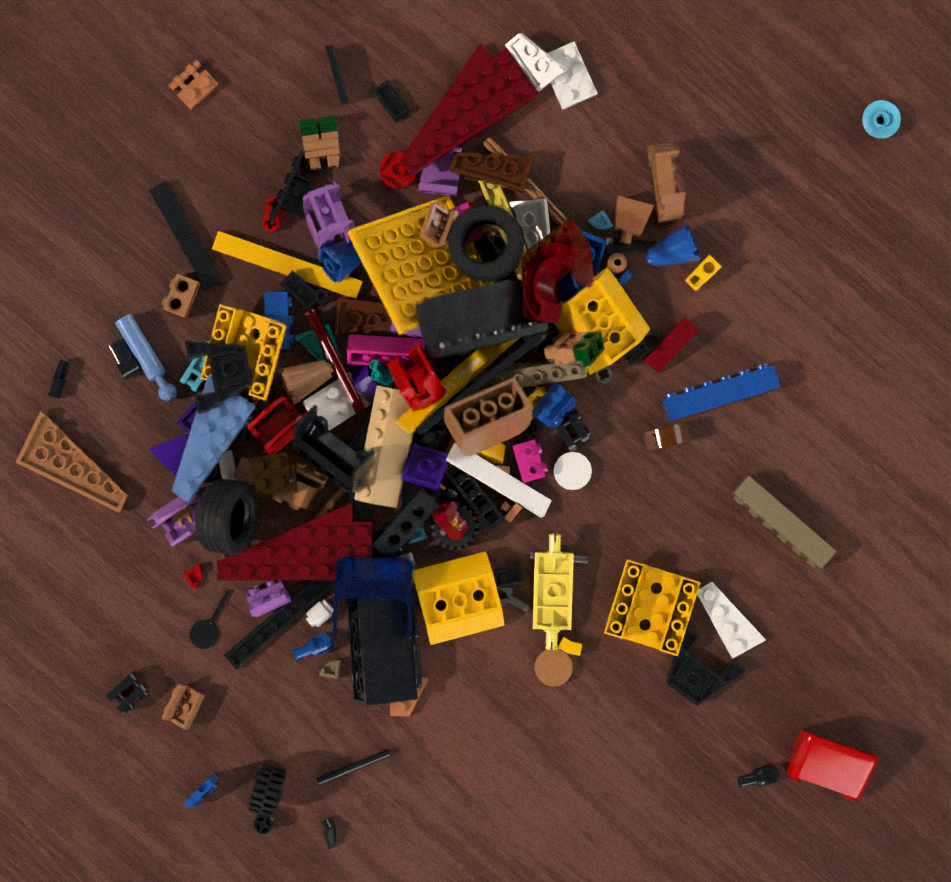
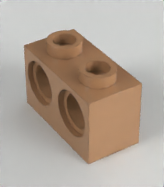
[162,274,201,319]

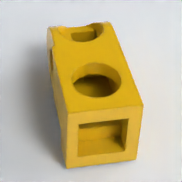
[685,255,721,291]

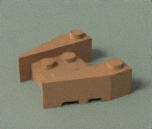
[647,142,685,224]

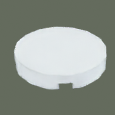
[553,452,592,490]

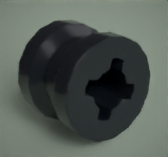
[253,814,274,834]

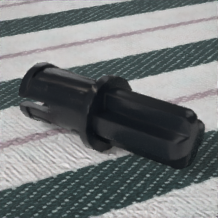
[48,360,70,399]

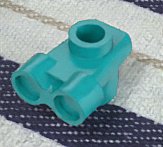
[369,360,395,388]

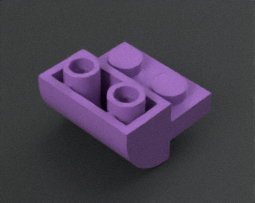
[246,580,291,617]

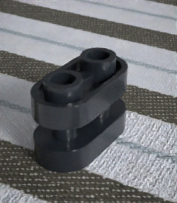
[555,410,592,452]
[105,671,150,714]

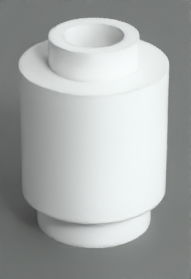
[306,599,335,627]

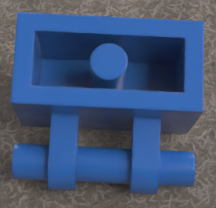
[532,382,577,429]

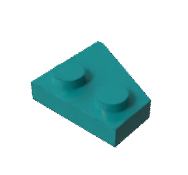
[294,324,342,363]

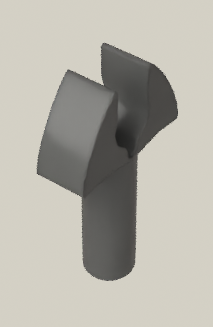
[499,587,530,612]

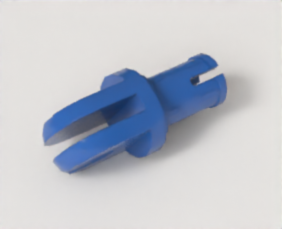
[292,633,334,661]

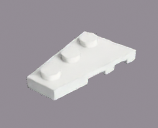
[505,33,567,92]
[509,198,551,258]

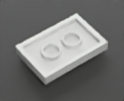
[547,42,598,110]
[302,372,370,431]

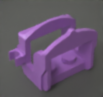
[303,181,356,249]
[147,484,203,547]

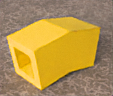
[557,636,582,656]

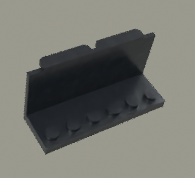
[415,279,548,359]
[345,584,422,706]

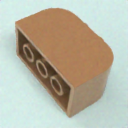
[444,377,533,456]

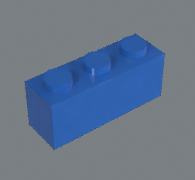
[264,292,294,351]

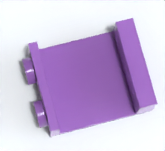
[419,148,462,197]

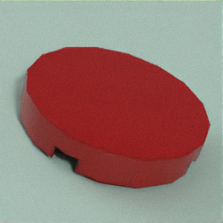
[380,151,417,190]

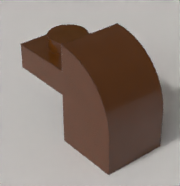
[643,422,691,451]

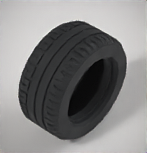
[448,204,524,282]
[195,479,259,555]

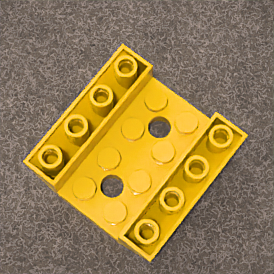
[554,267,650,374]
[200,304,287,400]
[411,551,505,645]
[604,559,701,656]

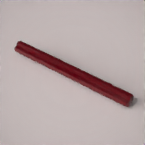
[305,309,366,413]

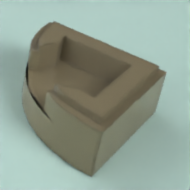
[319,659,341,679]

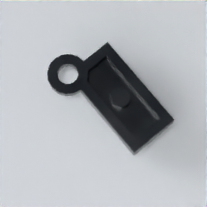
[280,270,329,310]

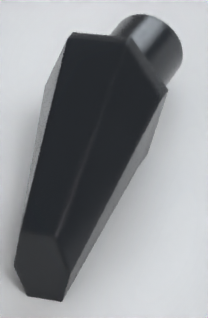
[321,818,336,850]

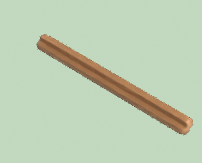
[483,137,567,226]

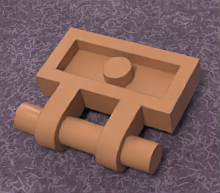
[168,60,219,110]

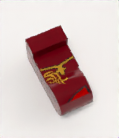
[432,501,468,540]

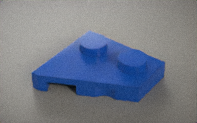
[184,773,219,808]

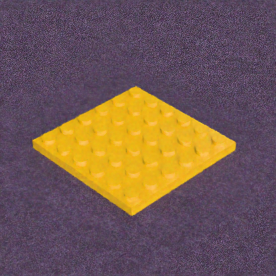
[348,195,494,335]

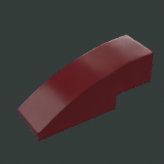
[644,317,699,373]

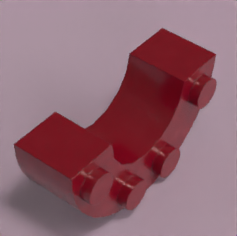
[524,243,578,324]

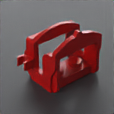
[387,341,447,412]
[247,395,308,455]

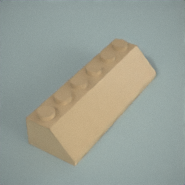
[354,386,421,508]

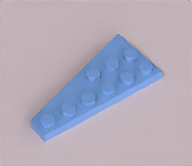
[172,375,256,503]

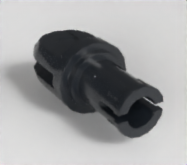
[737,766,780,788]

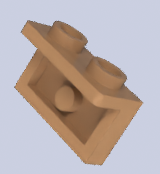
[419,202,459,248]
[294,455,328,490]
[162,684,205,730]

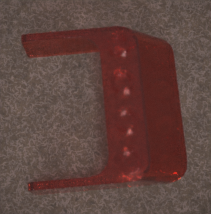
[522,219,593,324]

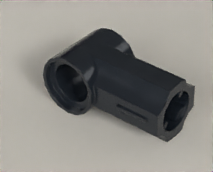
[109,338,143,380]

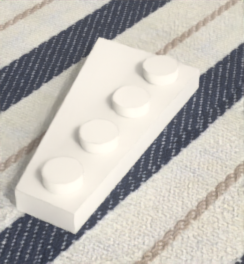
[697,582,766,659]

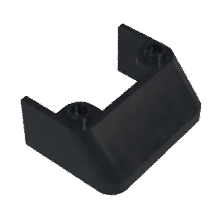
[293,404,375,494]

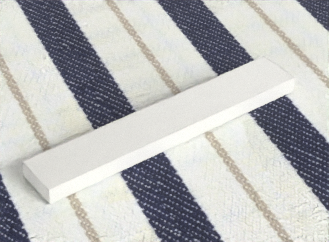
[446,443,552,518]

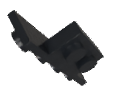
[268,151,314,226]

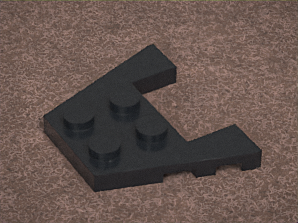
[185,340,253,414]
[665,628,746,706]

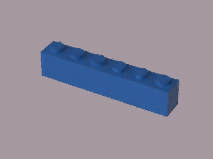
[662,363,780,422]

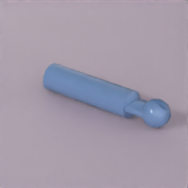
[115,314,177,402]

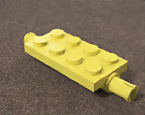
[533,534,574,650]

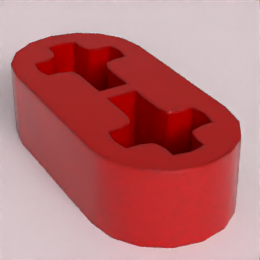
[262,196,283,233]

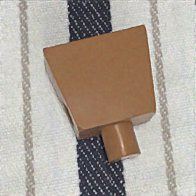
[614,196,654,244]

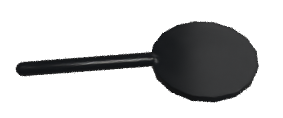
[190,590,230,649]

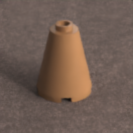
[277,360,334,405]

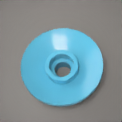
[862,100,901,139]

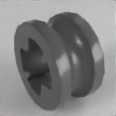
[595,367,612,384]

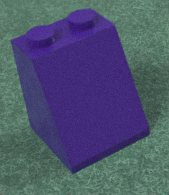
[149,434,208,483]

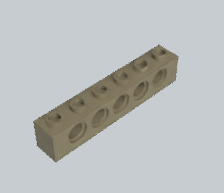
[470,358,588,395]

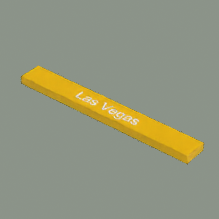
[396,337,520,435]

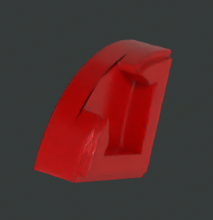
[183,564,203,590]

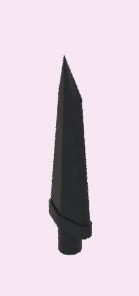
[604,237,657,256]

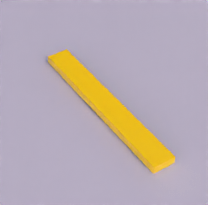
[212,231,363,300]

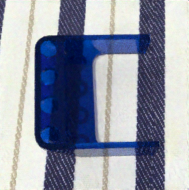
[333,556,413,638]

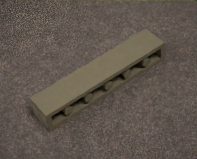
[732,476,837,569]

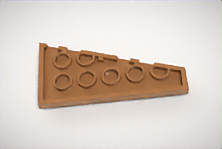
[15,411,129,513]

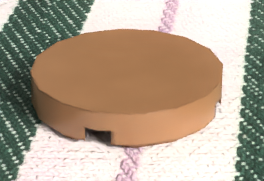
[534,648,573,687]

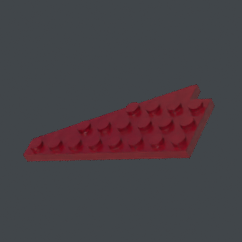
[400,44,539,177]
[217,503,372,581]

